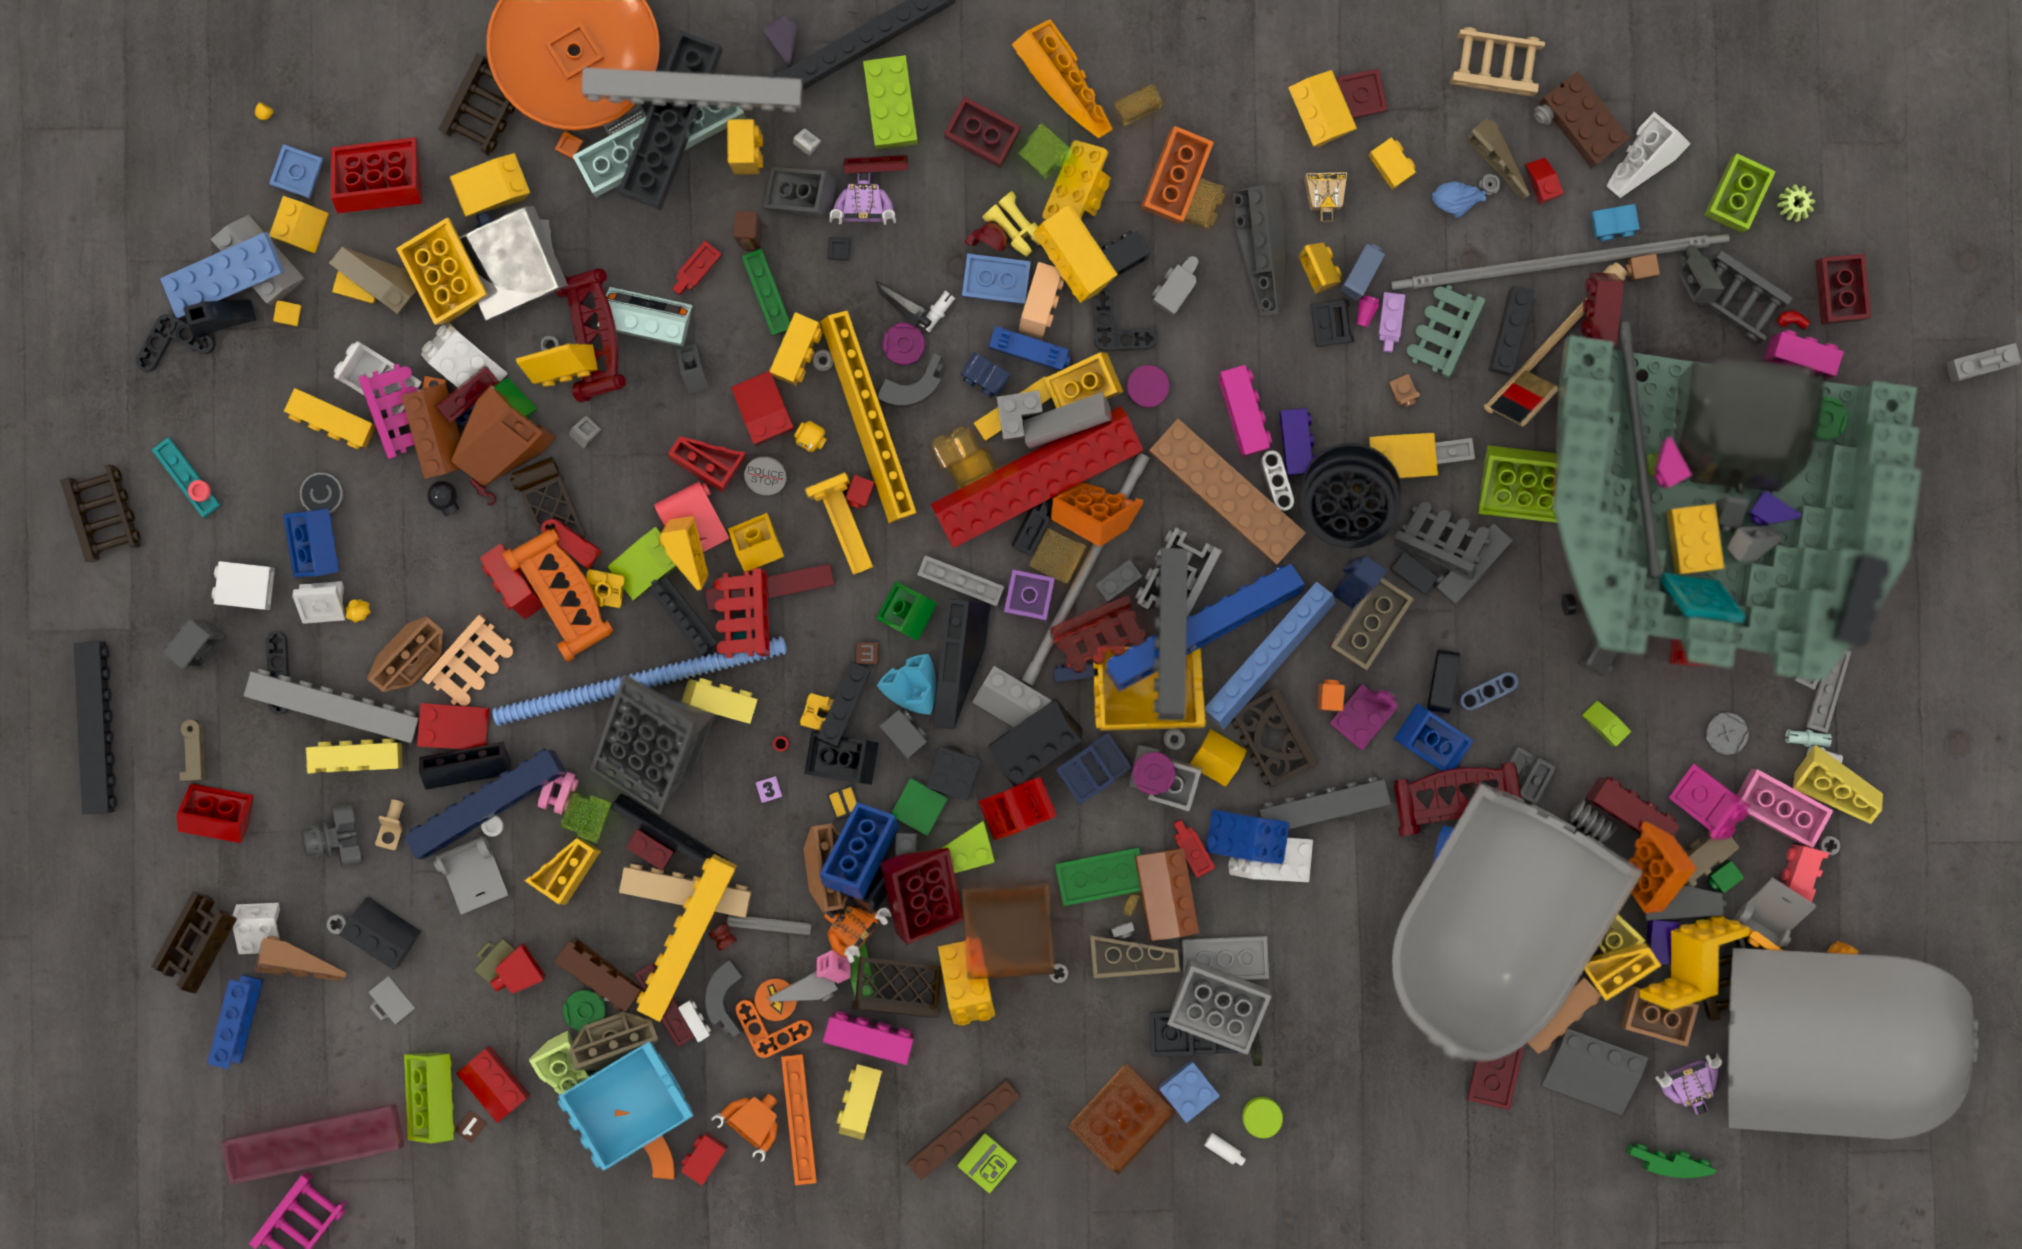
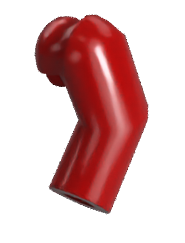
[1777,310,1811,330]

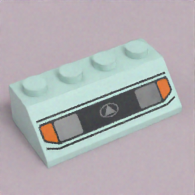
[597,287,693,347]

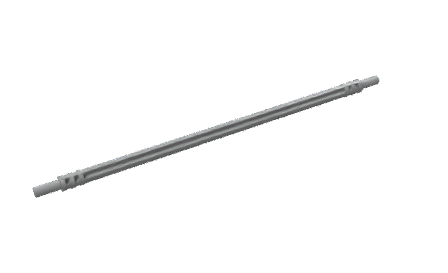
[1391,234,1730,290]

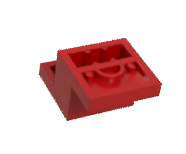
[978,776,1057,841]

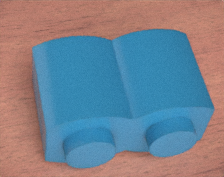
[1591,204,1640,242]

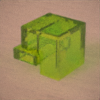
[1019,123,1074,179]
[560,793,612,843]

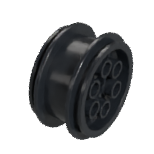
[1300,443,1401,548]

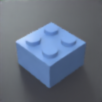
[1158,1059,1220,1123]

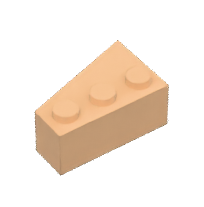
[1018,262,1064,341]

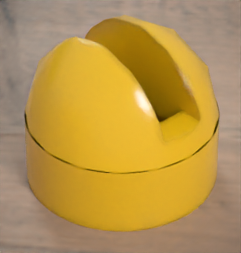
[255,102,274,120]

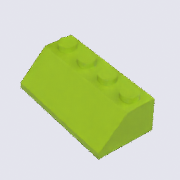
[404,1052,454,1143]

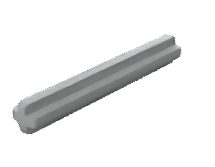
[727,915,812,935]

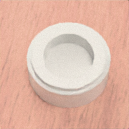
[481,815,504,837]

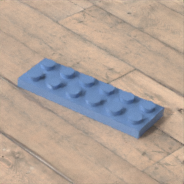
[160,232,285,318]

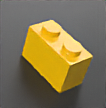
[1368,137,1416,190]

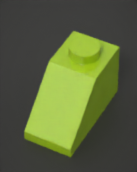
[1582,700,1631,747]

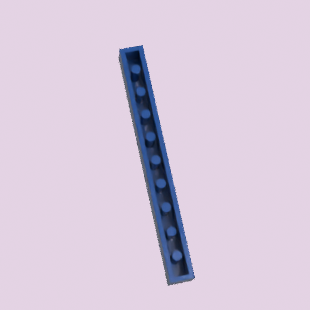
[1106,564,1304,692]

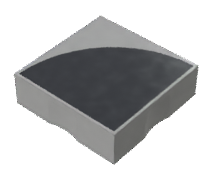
[459,206,568,320]

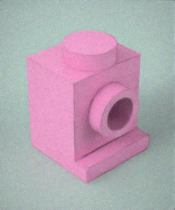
[817,950,850,983]

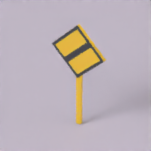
[827,785,859,819]

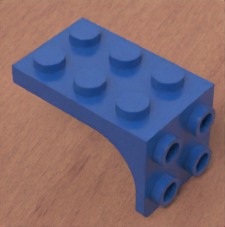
[1206,809,1289,864]

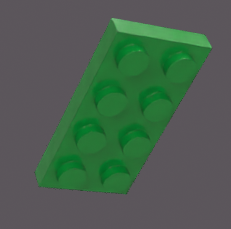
[1055,847,1141,906]

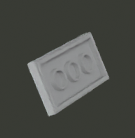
[1181,935,1269,980]

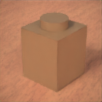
[1625,254,1660,282]

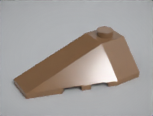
[254,936,346,981]

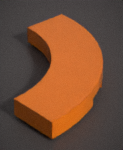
[615,1110,675,1179]

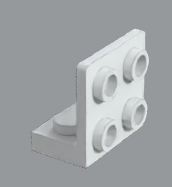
[233,902,280,954]

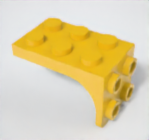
[938,938,995,1026]

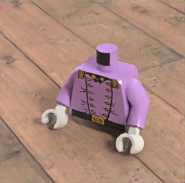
[829,172,896,225]
[1656,1053,1722,1115]

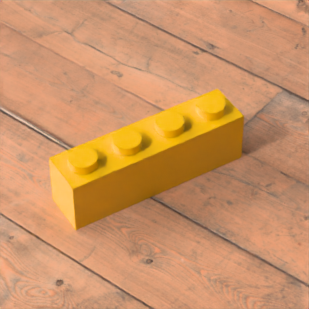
[284,388,376,449]

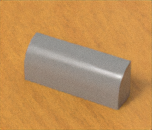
[1023,392,1112,449]

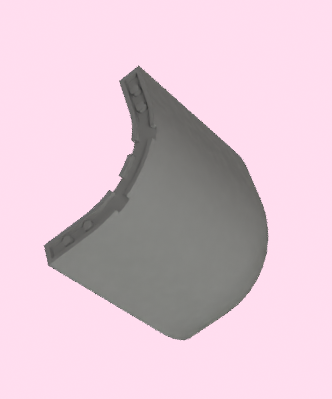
[1392,784,1643,1061]
[1728,948,1978,1139]

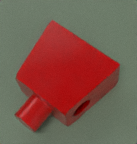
[490,942,546,994]

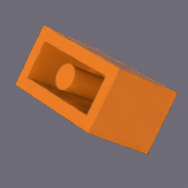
[1317,680,1345,711]

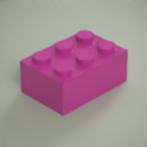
[1763,330,1844,380]

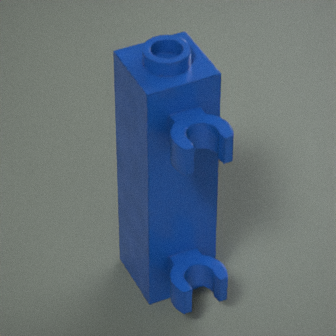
[989,326,1071,371]

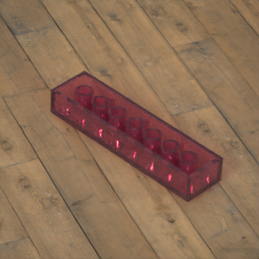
[221,1103,404,1184]

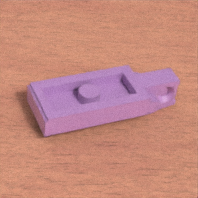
[1378,292,1405,353]

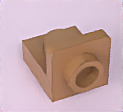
[1388,374,1420,408]

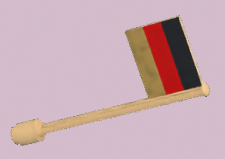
[1484,262,1628,426]

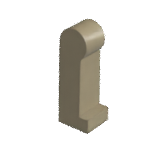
[179,720,207,781]

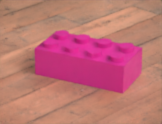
[1218,365,1272,458]
[823,1010,915,1065]

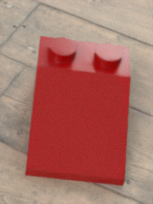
[731,371,795,446]
[417,703,490,749]

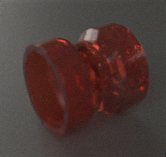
[708,922,737,952]

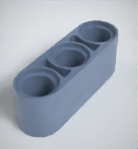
[1458,672,1519,710]

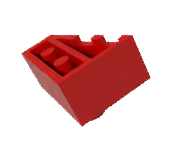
[668,436,746,493]
[480,543,544,619]

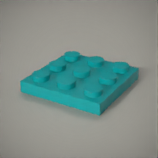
[1659,572,1746,623]

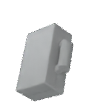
[368,976,415,1025]

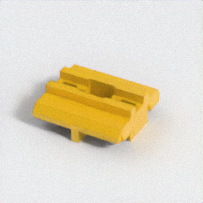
[586,569,625,608]
[800,693,834,731]

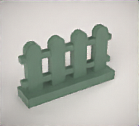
[1407,285,1486,380]

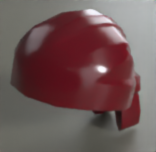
[964,223,1008,252]

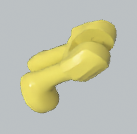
[982,191,1041,257]

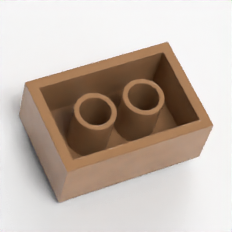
[1620,985,1699,1047]

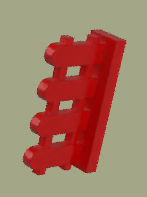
[714,568,770,659]

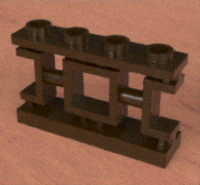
[151,891,237,994]

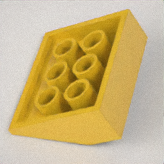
[396,218,488,325]

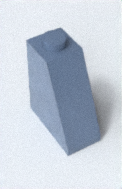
[1339,244,1385,301]

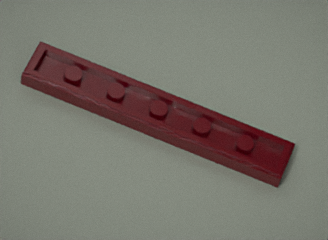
[705,564,835,611]

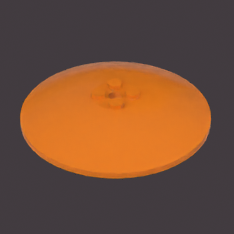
[486,0,660,131]

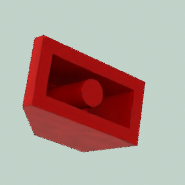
[1525,157,1564,205]

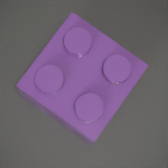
[1004,570,1055,621]

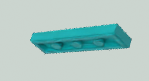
[152,437,221,518]

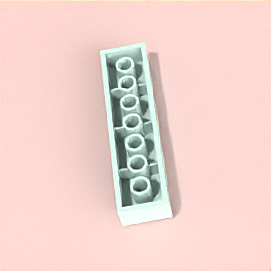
[573,105,746,197]

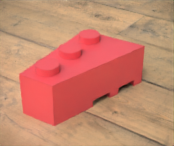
[1781,844,1829,902]

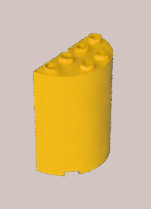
[1093,647,1205,731]

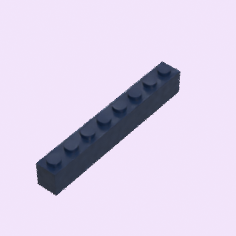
[404,748,566,860]

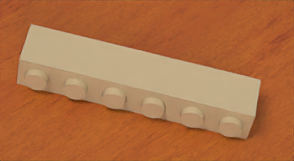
[619,863,752,918]

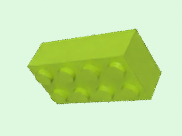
[863,55,918,150]

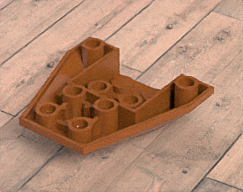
[451,385,556,486]

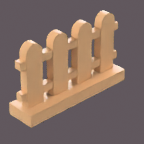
[422,613,513,706]

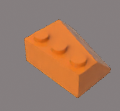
[1051,482,1144,547]
[1629,821,1697,913]

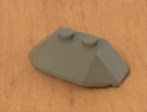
[569,1012,658,1070]

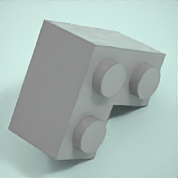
[997,390,1043,442]

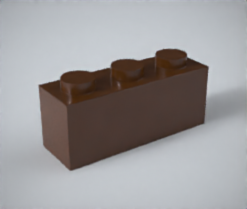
[734,211,762,251]

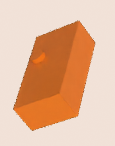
[1140,126,1214,224]

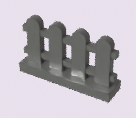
[1394,502,1491,580]

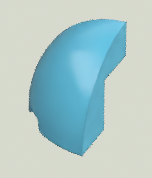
[877,654,937,715]

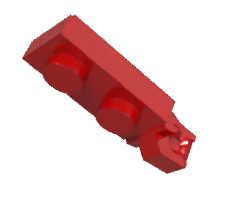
[672,240,722,296]
[1173,819,1215,878]

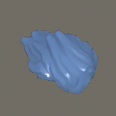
[1432,181,1486,218]

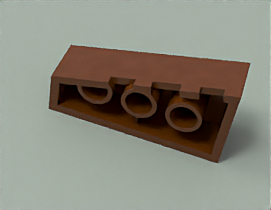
[554,937,643,1012]

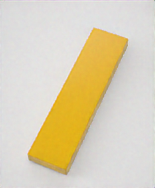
[974,376,1052,441]

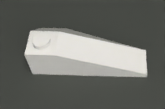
[1607,112,1690,198]

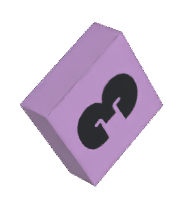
[756,776,783,803]

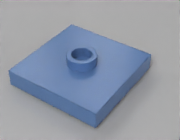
[269,144,325,199]

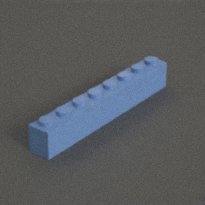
[1204,582,1336,730]

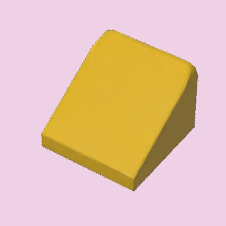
[273,300,301,326]

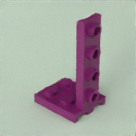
[1329,684,1398,751]

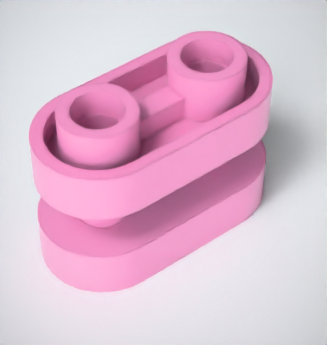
[538,772,579,815]

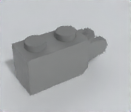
[1152,256,1199,317]

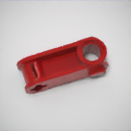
[541,519,602,569]

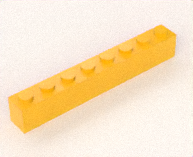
[636,854,737,1022]

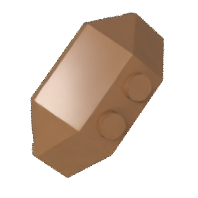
[367,616,443,692]
[803,823,847,912]

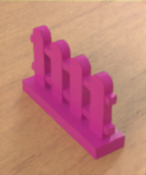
[357,363,418,459]

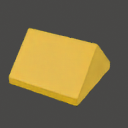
[1190,729,1247,787]

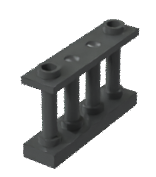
[1688,250,1793,343]

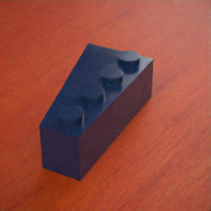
[1332,556,1387,609]

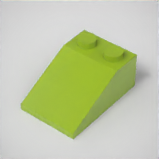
[607,527,677,601]

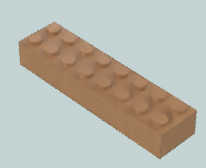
[1148,419,1306,566]

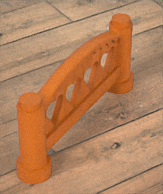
[502,529,614,663]

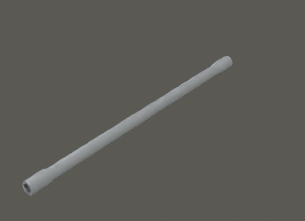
[1022,453,1150,686]

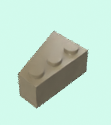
[1685,829,1740,887]

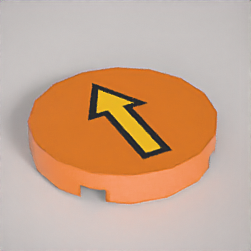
[754,978,797,1021]

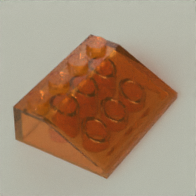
[1068,1064,1177,1175]

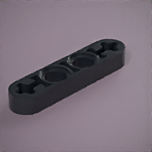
[266,631,289,714]

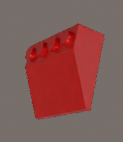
[331,137,422,214]

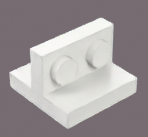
[293,581,346,624]

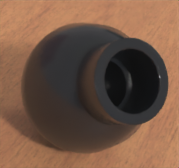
[427,481,460,517]

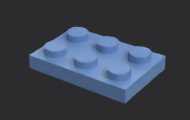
[962,253,1031,305]

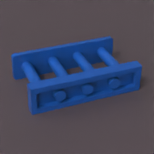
[208,974,264,1069]

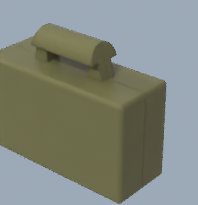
[474,938,515,985]

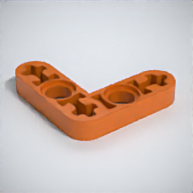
[736,999,813,1058]

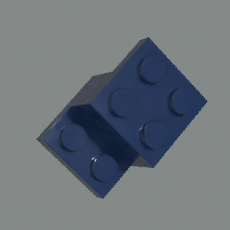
[1056,732,1132,805]

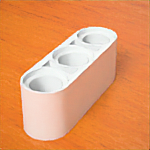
[1261,450,1294,512]

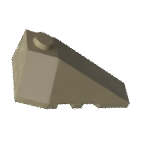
[1465,118,1530,200]
[329,247,418,316]

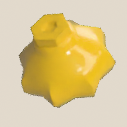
[345,599,371,623]

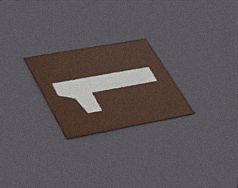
[455,1110,487,1143]

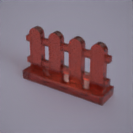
[1050,595,1146,673]

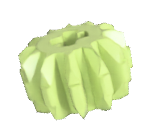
[1777,185,1815,222]

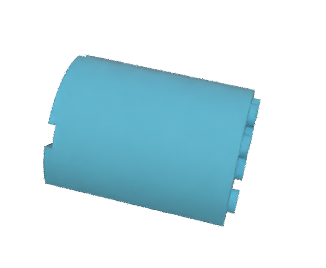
[558,1041,693,1170]

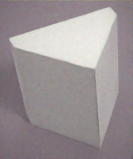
[793,128,821,156]

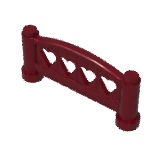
[555,268,626,403]
[1394,762,1522,836]

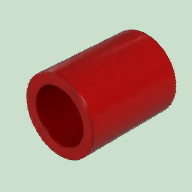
[773,736,790,751]

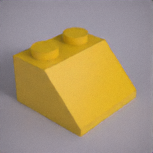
[269,196,329,254]
[728,513,784,571]

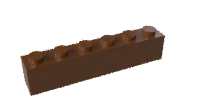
[907,1078,1020,1180]

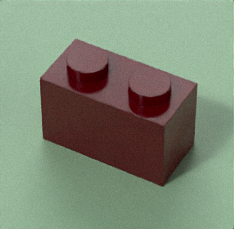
[626,828,676,870]

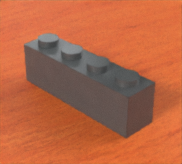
[1434,523,1513,605]

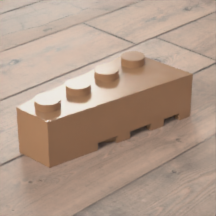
[1527,973,1602,1054]

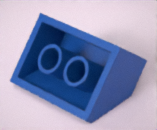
[283,508,339,577]

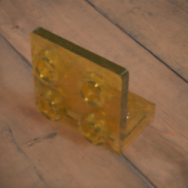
[1029,529,1086,585]

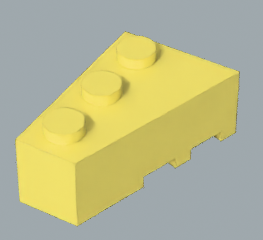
[682,678,758,724]
[837,1064,882,1140]

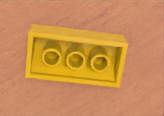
[1033,204,1118,303]

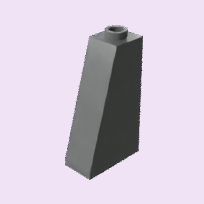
[1641,885,1726,920]

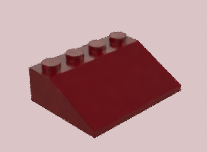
[881,848,964,945]

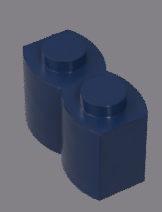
[961,352,1011,398]

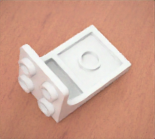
[421,323,508,387]
[334,341,423,415]
[1228,837,1313,882]

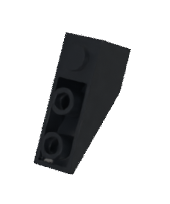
[183,300,256,337]

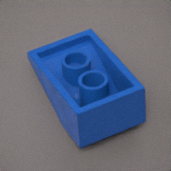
[1394,704,1474,771]

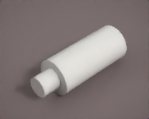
[1204,1133,1246,1166]

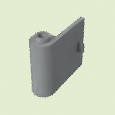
[434,836,509,915]
[1734,877,1816,948]

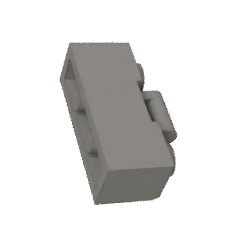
[1946,343,2021,383]

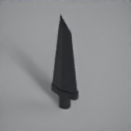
[875,280,932,328]

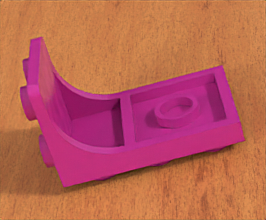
[1669,764,1750,840]

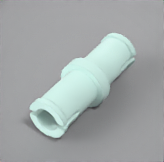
[1785,729,1832,747]

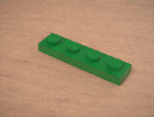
[742,249,790,336]

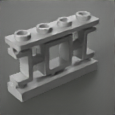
[1135,527,1222,616]

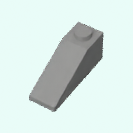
[767,970,838,1002]

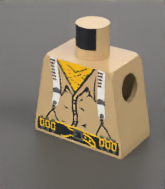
[1304,172,1347,222]

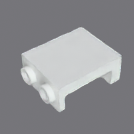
[212,561,275,610]

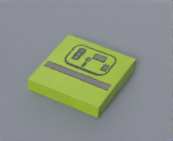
[957,1132,1017,1194]

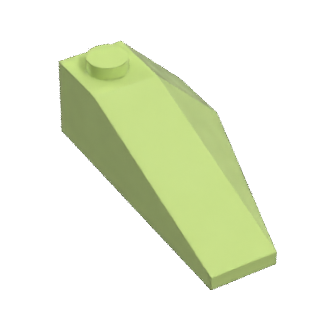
[529,1031,592,1095]

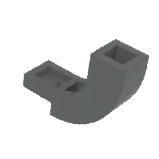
[877,353,944,407]
[705,958,744,1037]

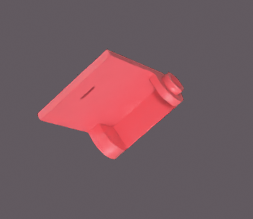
[654,481,730,552]

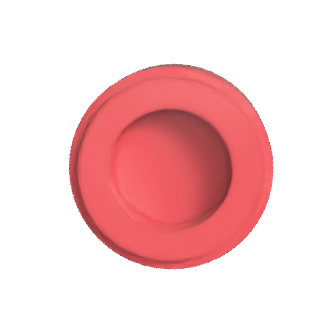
[188,480,211,502]

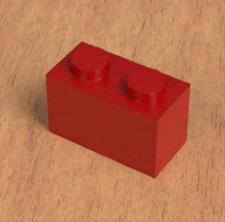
[681,1132,728,1185]

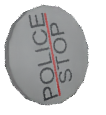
[744,456,787,495]

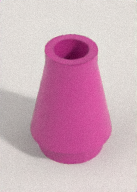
[1356,295,1380,327]

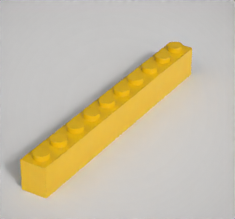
[820,311,916,523]

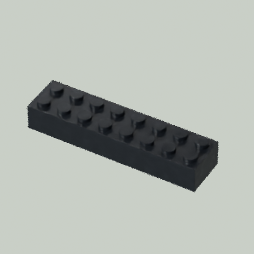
[618,30,723,211]

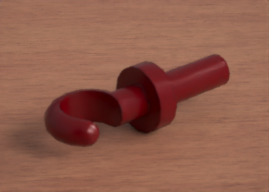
[470,478,496,505]

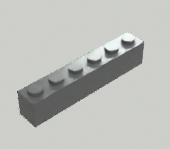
[1258,776,1391,829]

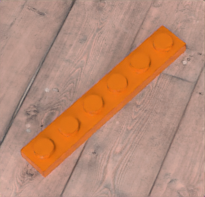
[781,1054,817,1185]

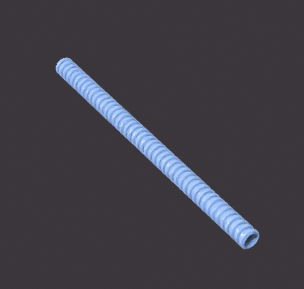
[492,636,787,726]

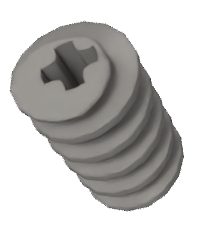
[1569,799,1617,843]

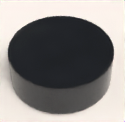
[1561,594,1576,616]

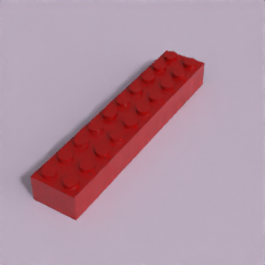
[930,406,1144,548]

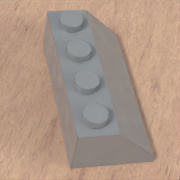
[211,215,305,307]
[972,666,1067,727]

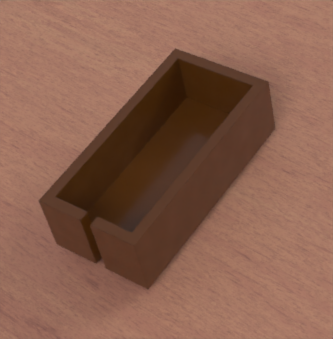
[1540,71,1630,169]

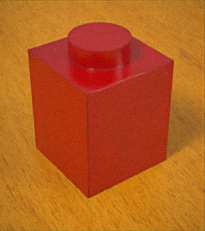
[845,475,875,509]

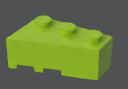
[940,820,995,873]

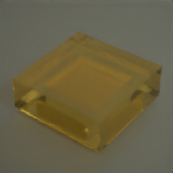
[1123,893,1139,916]

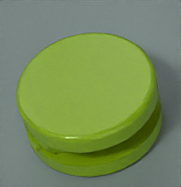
[1242,1096,1283,1138]

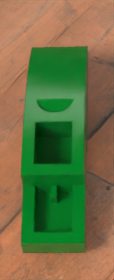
[1626,1142,1716,1178]

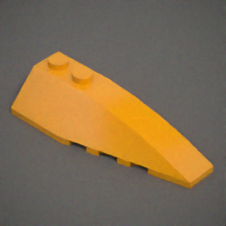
[1012,19,1113,138]

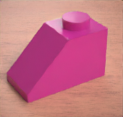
[1653,437,1691,489]

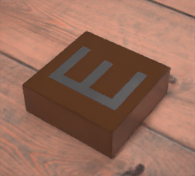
[856,642,878,664]

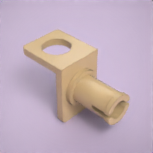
[375,800,404,851]

